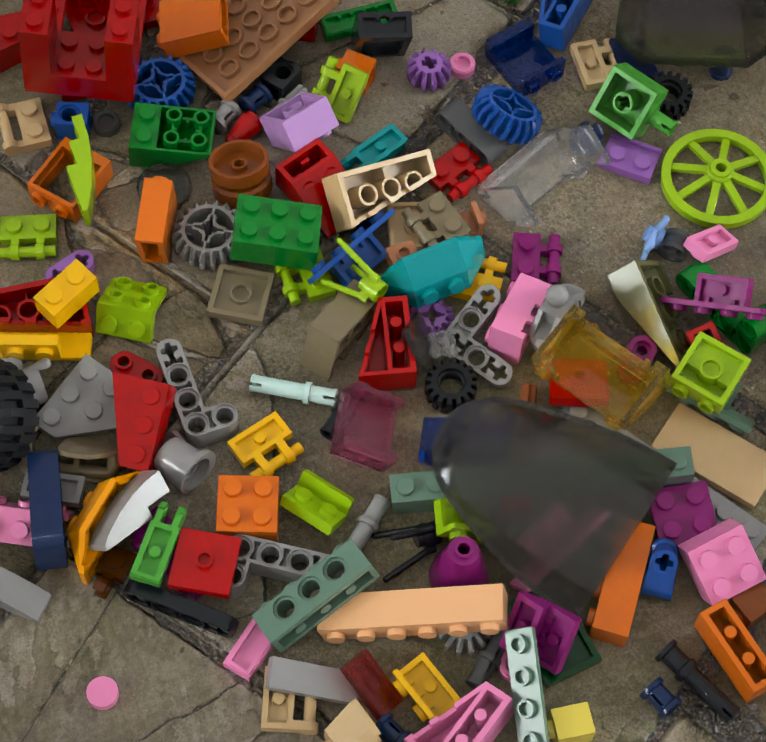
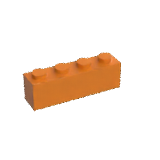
[585,516,656,647]

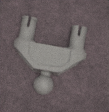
[530,284,585,364]

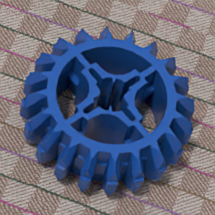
[127,54,196,111]
[471,84,543,145]

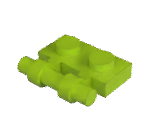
[311,55,370,124]
[0,214,58,261]
[274,247,336,306]

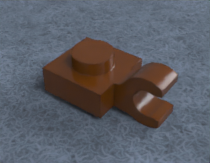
[92,545,137,599]

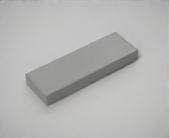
[265,656,361,705]

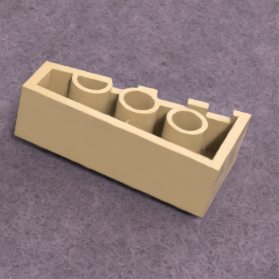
[321,149,437,233]

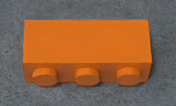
[693,598,766,703]

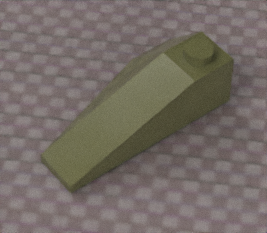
[607,260,689,366]

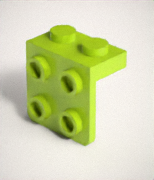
[95,277,167,343]

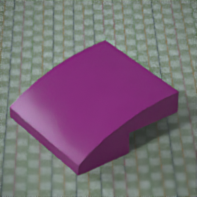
[499,591,582,675]

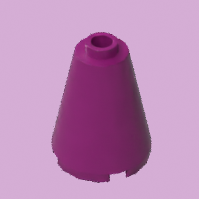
[429,536,490,588]

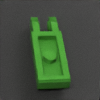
[129,501,187,588]

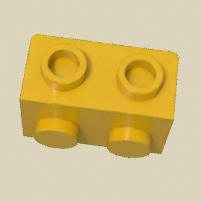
[392,652,461,723]

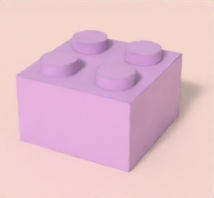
[259,92,339,152]

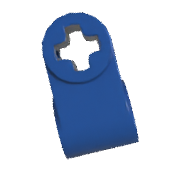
[639,538,678,601]

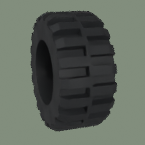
[0,359,40,472]

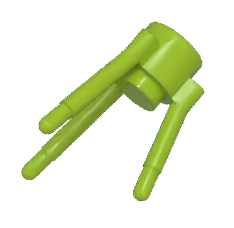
[321,238,388,303]

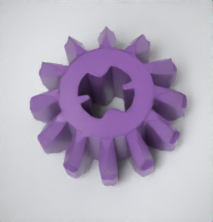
[407,48,451,93]

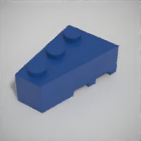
[538,0,593,51]

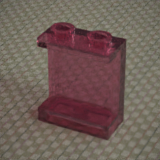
[330,381,405,472]

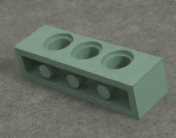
[251,538,380,653]

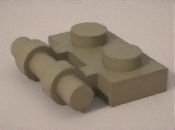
[401,191,472,248]

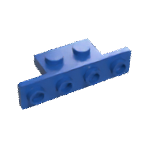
[307,208,395,287]

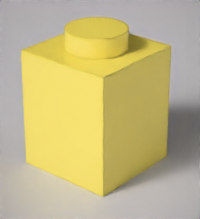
[547,702,596,742]

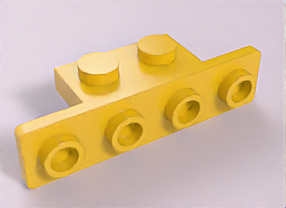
[0,332,93,361]

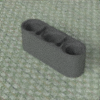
[435,99,508,166]

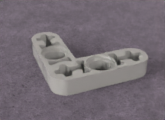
[441,284,513,389]

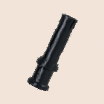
[655,639,740,723]

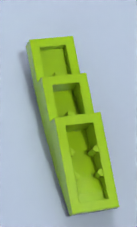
[66,113,95,226]

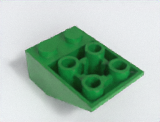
[128,102,216,168]

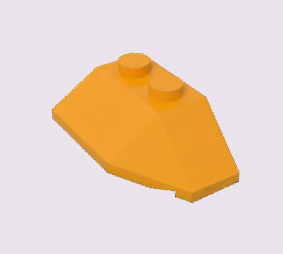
[67,471,141,586]

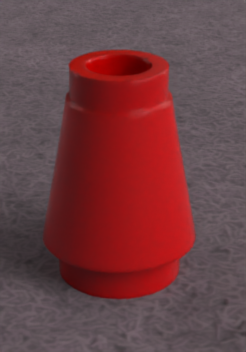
[224,110,263,142]

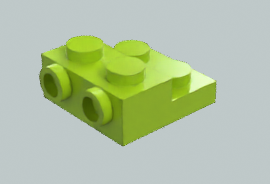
[668,331,752,414]

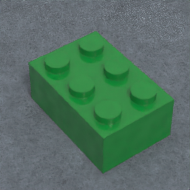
[229,193,322,271]

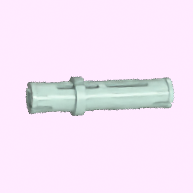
[249,374,338,407]

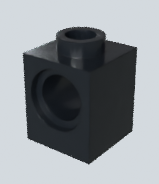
[261,56,302,102]

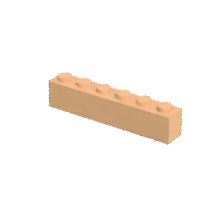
[317,583,508,644]

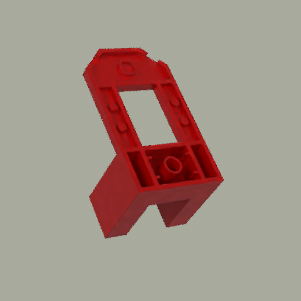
[18,0,148,103]

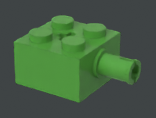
[588,62,678,140]

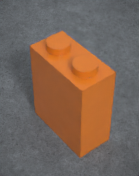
[156,0,229,58]
[134,176,178,264]

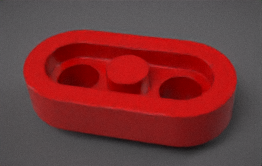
[110,351,164,383]

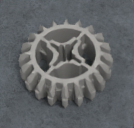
[172,199,236,272]

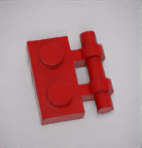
[427,141,493,203]

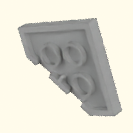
[37,354,116,441]

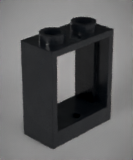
[351,11,413,57]

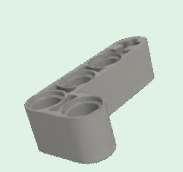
[156,338,239,448]
[229,534,343,599]

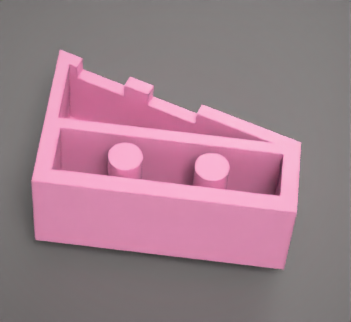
[484,273,552,366]
[404,681,514,742]

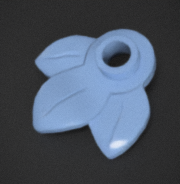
[640,215,670,260]

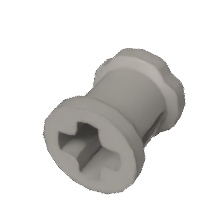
[214,100,242,134]

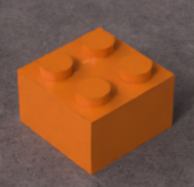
[215,475,280,542]

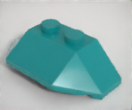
[380,235,486,308]

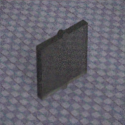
[402,311,439,374]

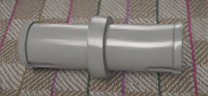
[346,494,391,551]

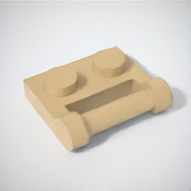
[0,97,53,156]
[261,666,319,735]

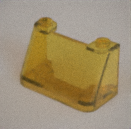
[531,304,671,431]

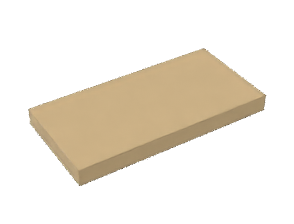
[651,402,766,510]

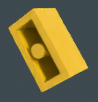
[33,259,100,329]

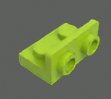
[279,469,354,536]

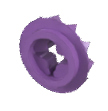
[410,299,455,339]

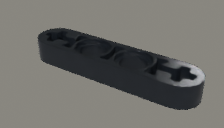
[122,578,239,638]

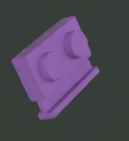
[598,132,662,185]

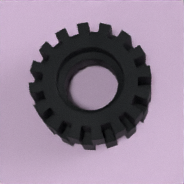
[651,71,693,121]
[424,358,478,415]

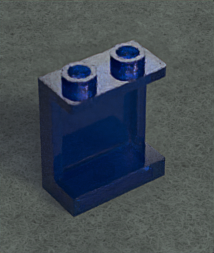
[484,17,566,97]

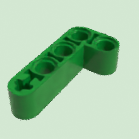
[676,260,766,355]

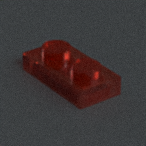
[340,648,404,720]

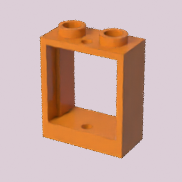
[27,137,114,223]

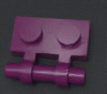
[510,232,563,285]

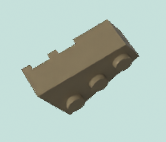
[300,279,377,381]

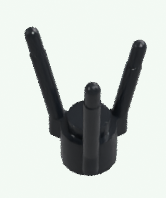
[372,520,443,582]

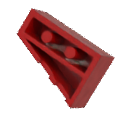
[358,295,417,392]
[112,371,177,471]

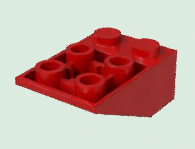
[275,138,345,239]

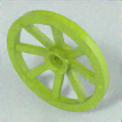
[660,129,766,229]

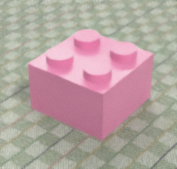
[677,518,766,606]

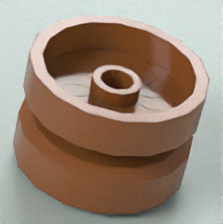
[208,139,273,208]

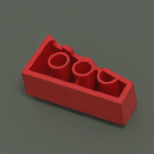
[0,277,94,337]

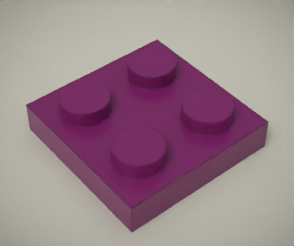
[646,480,717,548]

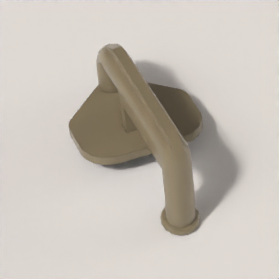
[18,426,120,483]

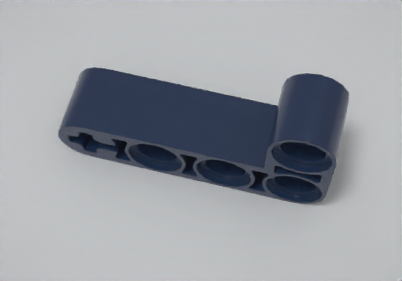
[27,449,68,571]

